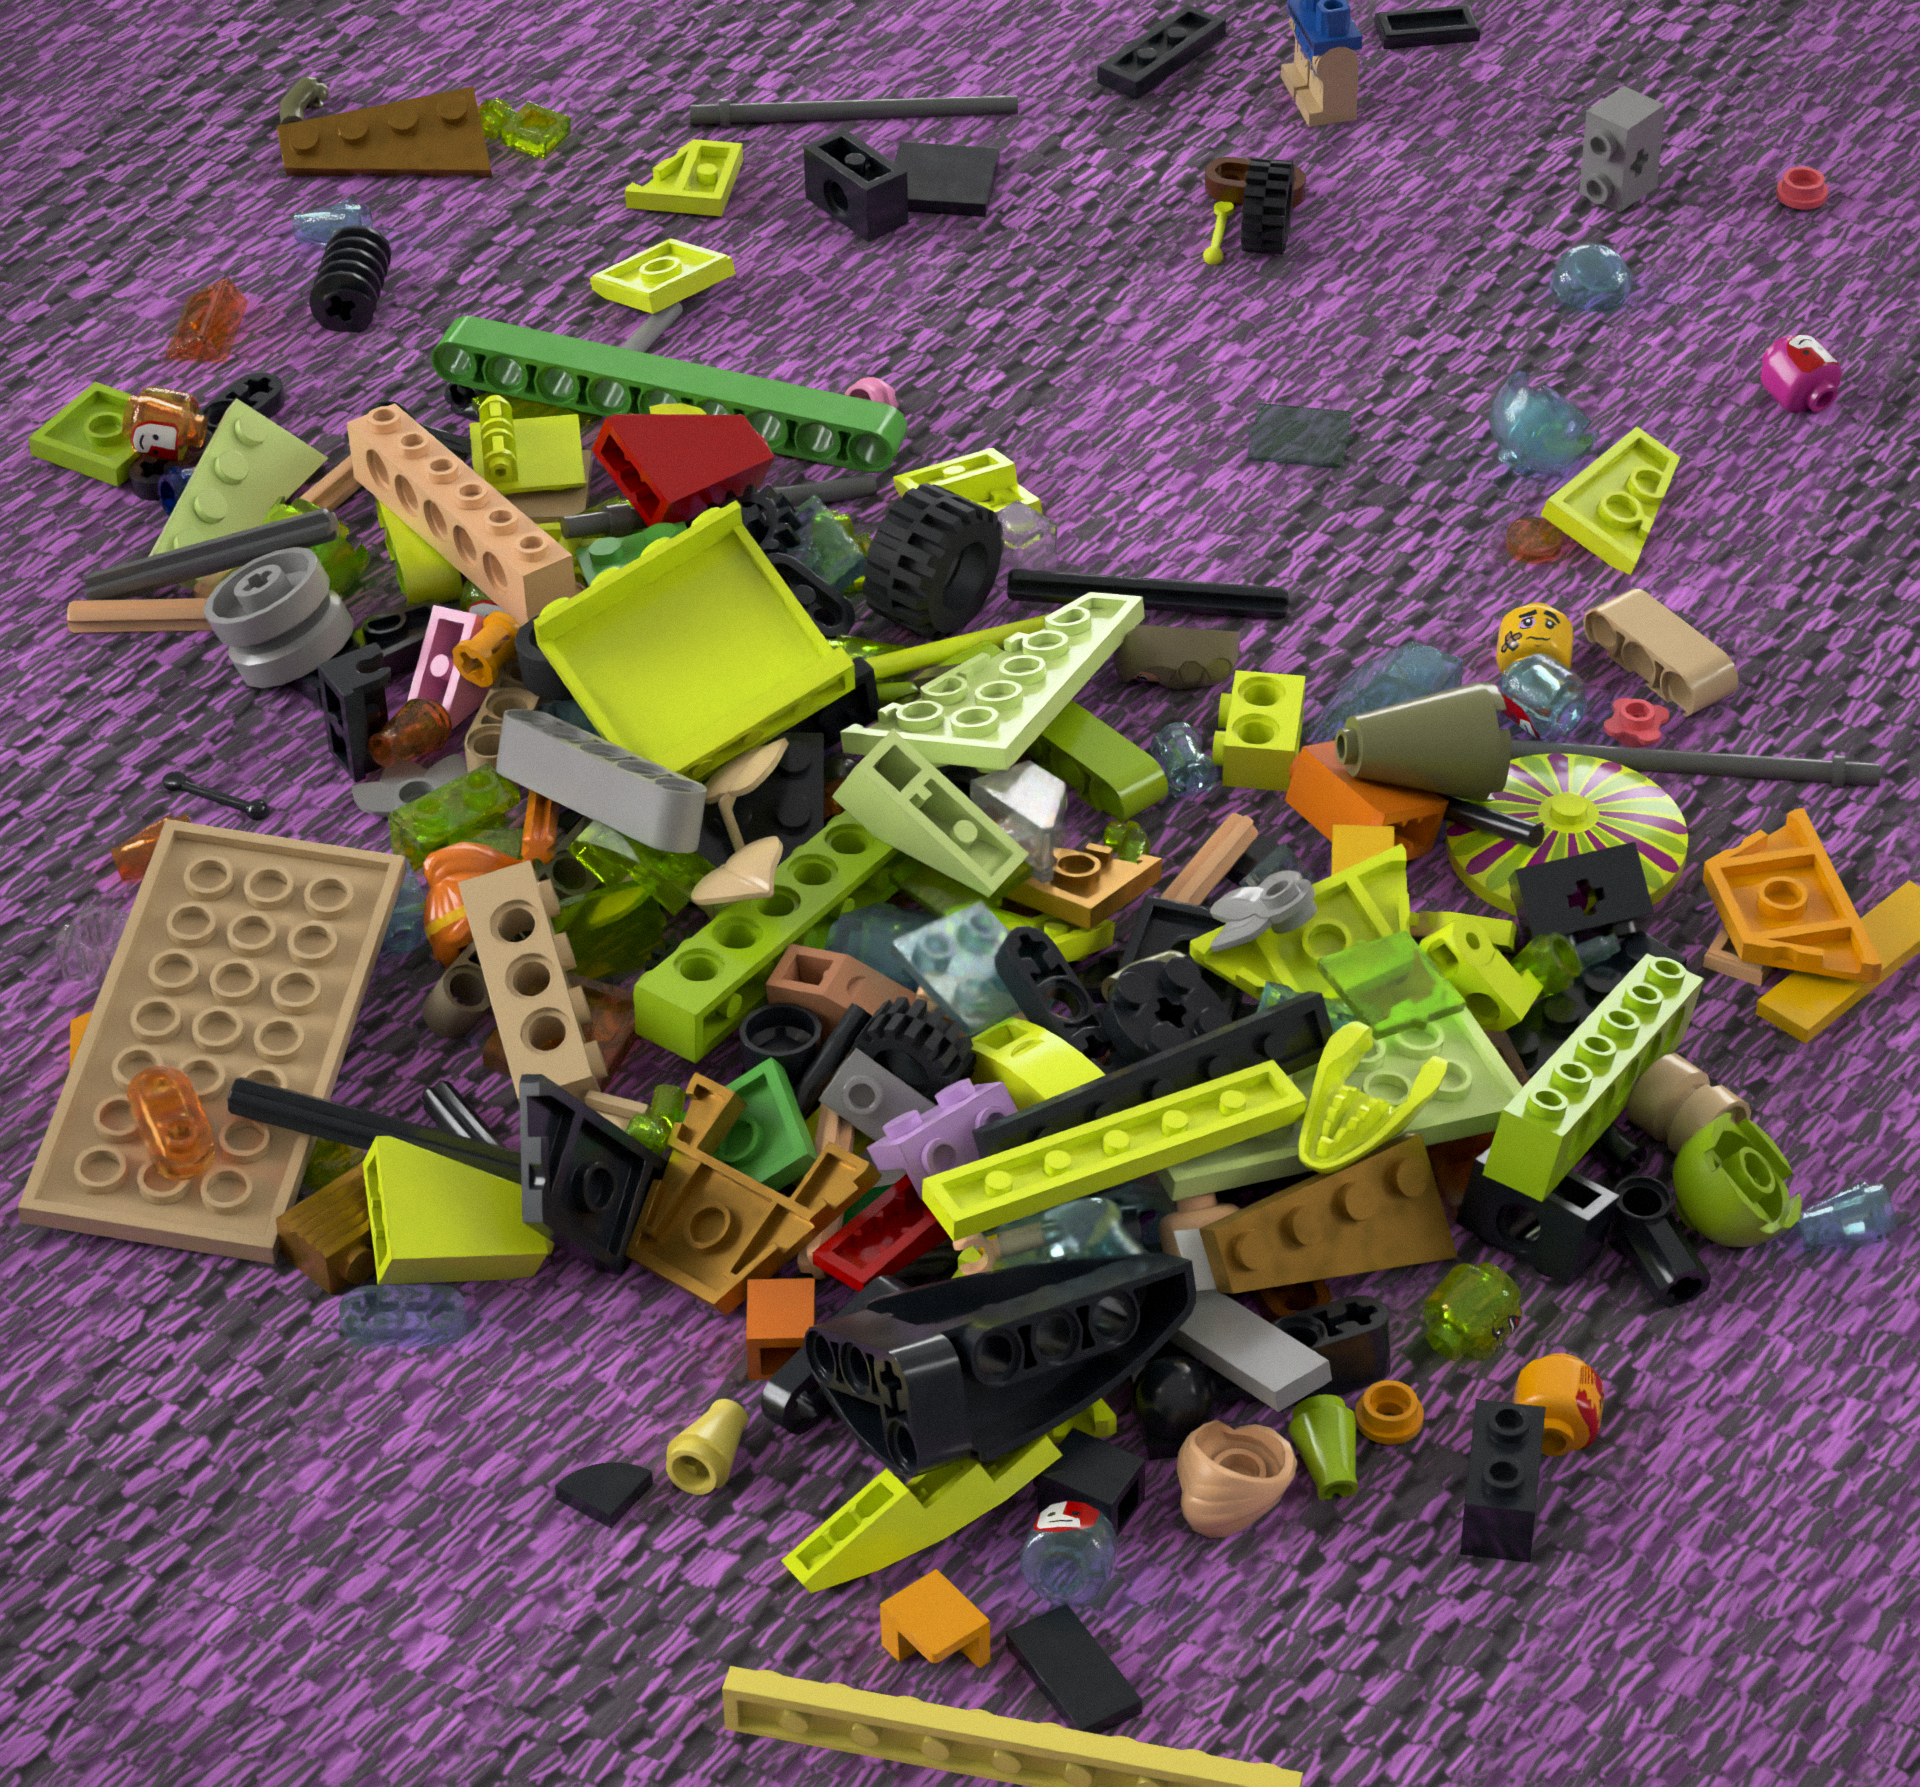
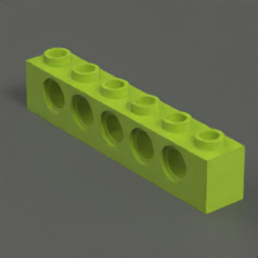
[633,810,919,1064]
[1482,954,1704,1202]

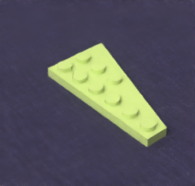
[1155,982,1523,1201]

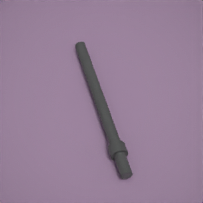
[560,474,877,539]

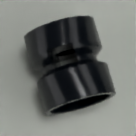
[739,1003,823,1119]

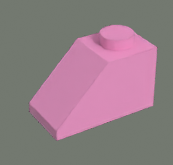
[403,605,509,729]

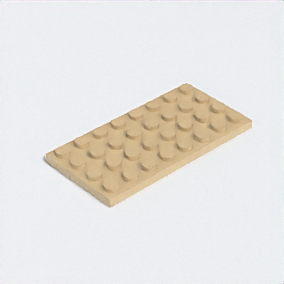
[18,819,406,1264]

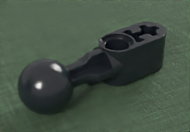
[1130,1295,1391,1440]

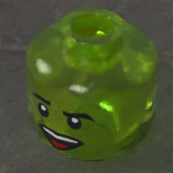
[1422,1262,1522,1361]

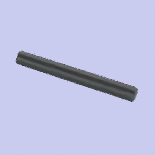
[84,508,340,600]

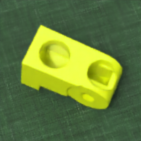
[1418,916,1544,1039]

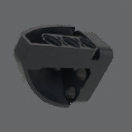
[804,1253,1196,1478]

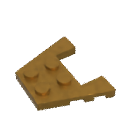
[625,1072,882,1316]

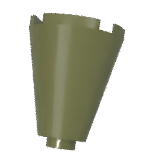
[1335,681,1511,802]

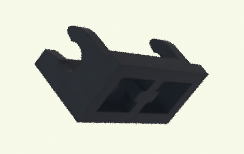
[317,642,401,782]

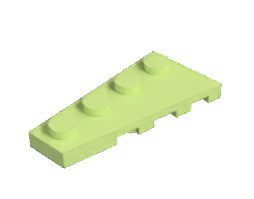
[149,398,328,590]

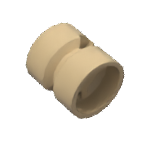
[1627,1053,1751,1155]

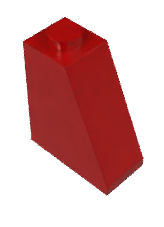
[592,414,775,527]

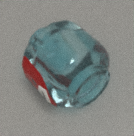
[1500,653,1587,740]
[1021,1501,1118,1607]

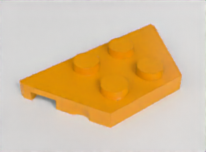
[1703,808,1882,983]

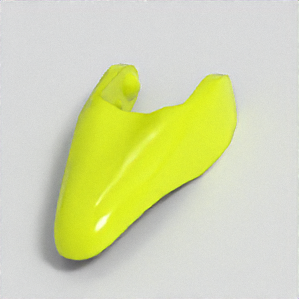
[1298,1021,1448,1174]

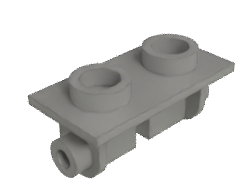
[818,1048,937,1141]

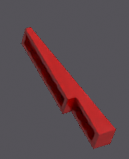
[812,1174,950,1292]

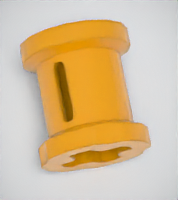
[452,611,522,687]

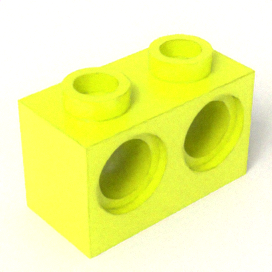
[1212,670,1306,791]

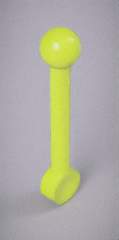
[1203,201,1234,265]

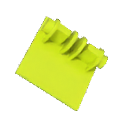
[469,395,586,495]

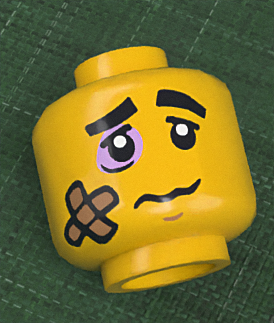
[1496,602,1574,689]

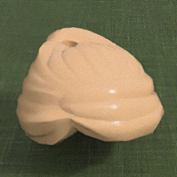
[1176,1420,1297,1538]

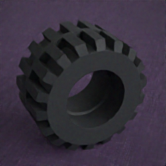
[862,483,1004,641]

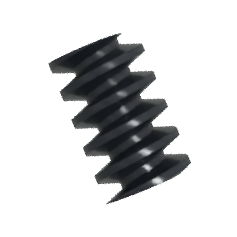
[309,225,392,333]

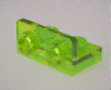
[388,763,520,875]

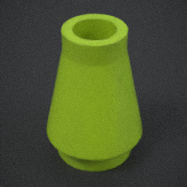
[1288,1394,1359,1500]

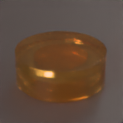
[1506,517,1563,564]

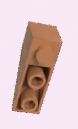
[765,944,973,1063]

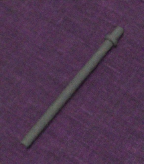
[690,95,1018,128]
[1510,739,1881,788]

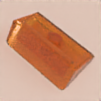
[165,278,248,363]

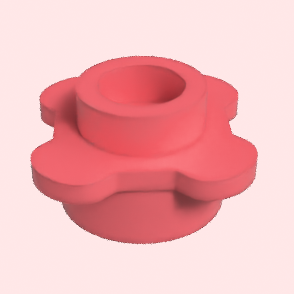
[1603,698,1670,747]

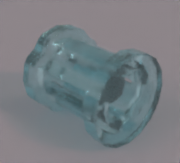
[1150,722,1218,798]

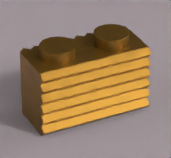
[276,1161,376,1295]

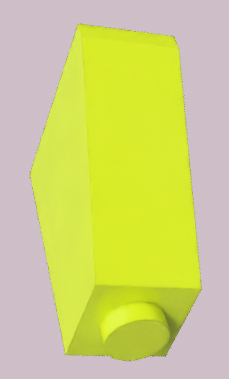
[363,1136,554,1285]

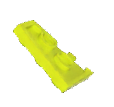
[1541,427,1681,575]

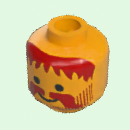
[1513,1353,1605,1456]

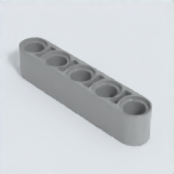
[496,709,707,853]

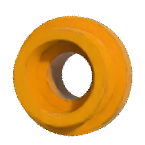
[1355,1380,1424,1445]

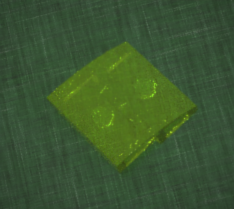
[567,819,717,917]

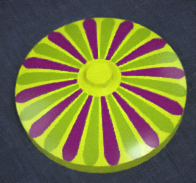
[1445,753,1688,916]

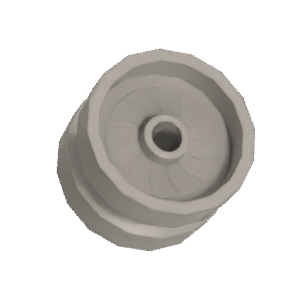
[204,547,354,688]

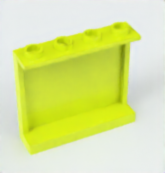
[533,500,855,783]

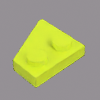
[625,139,743,217]

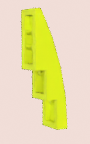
[781,1434,1063,1594]

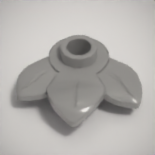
[352,753,468,830]
[1210,871,1317,952]

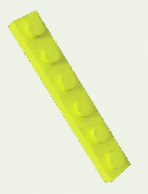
[922,1060,1307,1242]

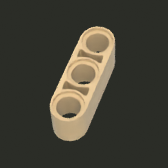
[1583,589,1738,717]

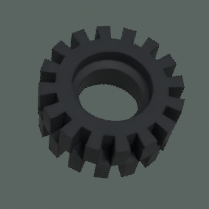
[1241,158,1295,255]
[850,997,977,1105]

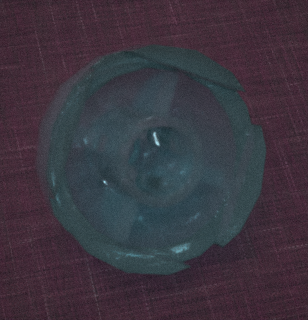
[1489,370,1601,475]

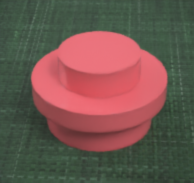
[1776,167,1828,210]

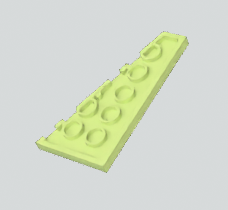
[840,592,1145,773]

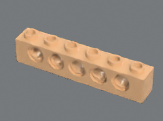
[347,403,576,626]

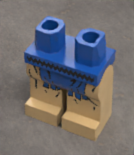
[1280,0,1363,127]

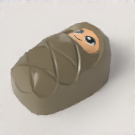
[1113,625,1240,689]

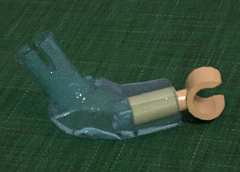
[953,1196,1148,1275]

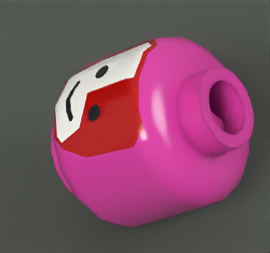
[1760,335,1842,413]

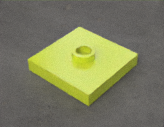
[589,238,736,314]

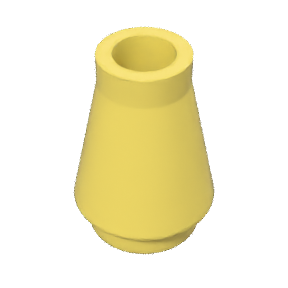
[666,1399,748,1495]

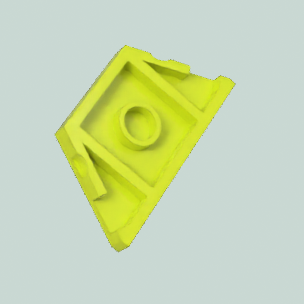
[1190,843,1413,1014]

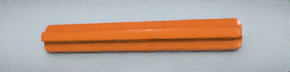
[521,789,560,865]

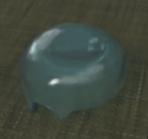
[1549,242,1633,313]

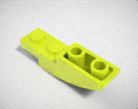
[969,1017,1105,1111]

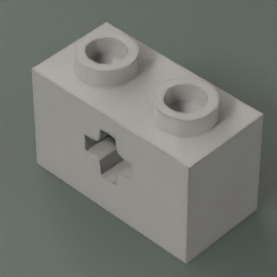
[1579,86,1665,212]

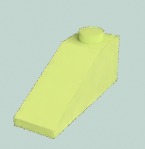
[832,728,1029,897]

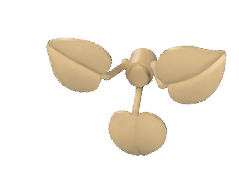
[572,738,789,936]

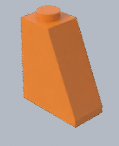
[1284,740,1449,860]

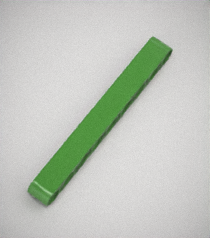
[431,316,908,473]

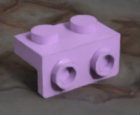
[866,1078,1018,1201]

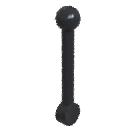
[162,771,270,820]

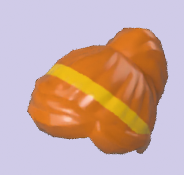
[423,842,536,969]

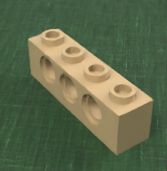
[458,860,608,1104]

